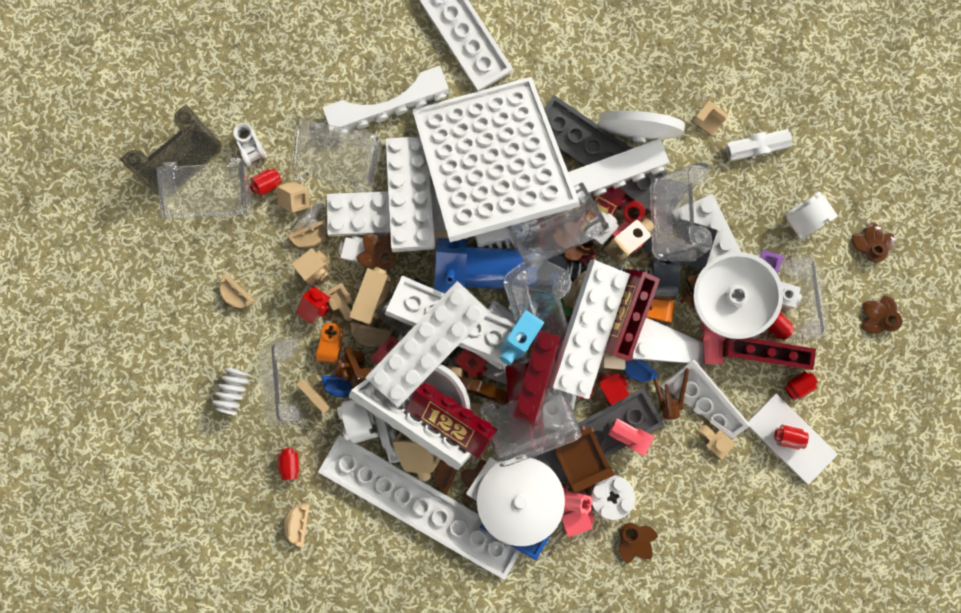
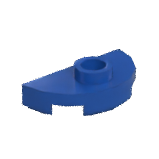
[623,360,659,382]
[321,376,352,398]

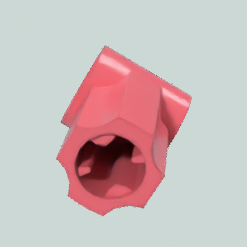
[701,323,726,364]
[608,418,654,456]
[562,485,593,514]

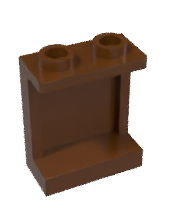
[552,424,614,493]

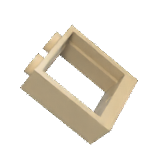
[349,267,392,327]

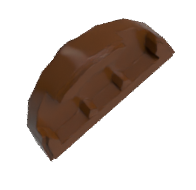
[434,459,458,495]

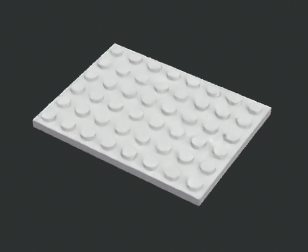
[412,77,579,242]

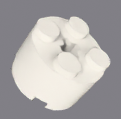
[785,192,838,239]
[337,400,380,443]
[589,475,635,520]

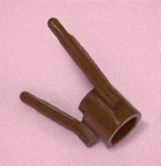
[653,368,689,420]

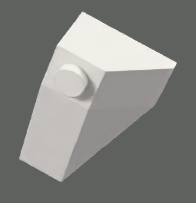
[631,318,703,364]

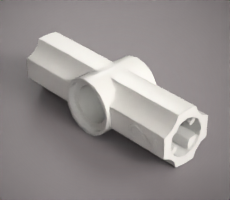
[725,129,792,161]

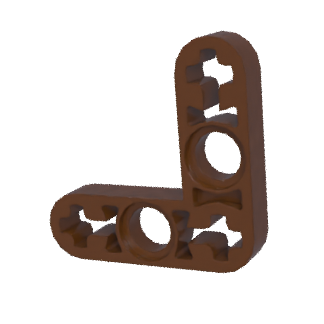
[459,378,508,406]

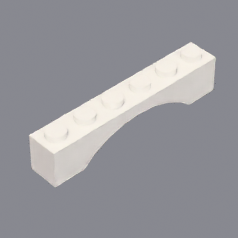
[323,66,449,136]

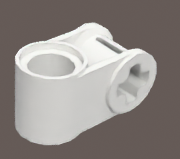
[233,123,267,166]

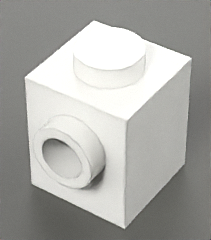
[584,212,619,248]
[339,236,366,265]
[781,282,802,310]

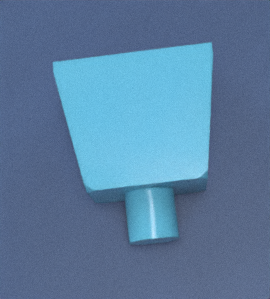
[500,310,544,365]

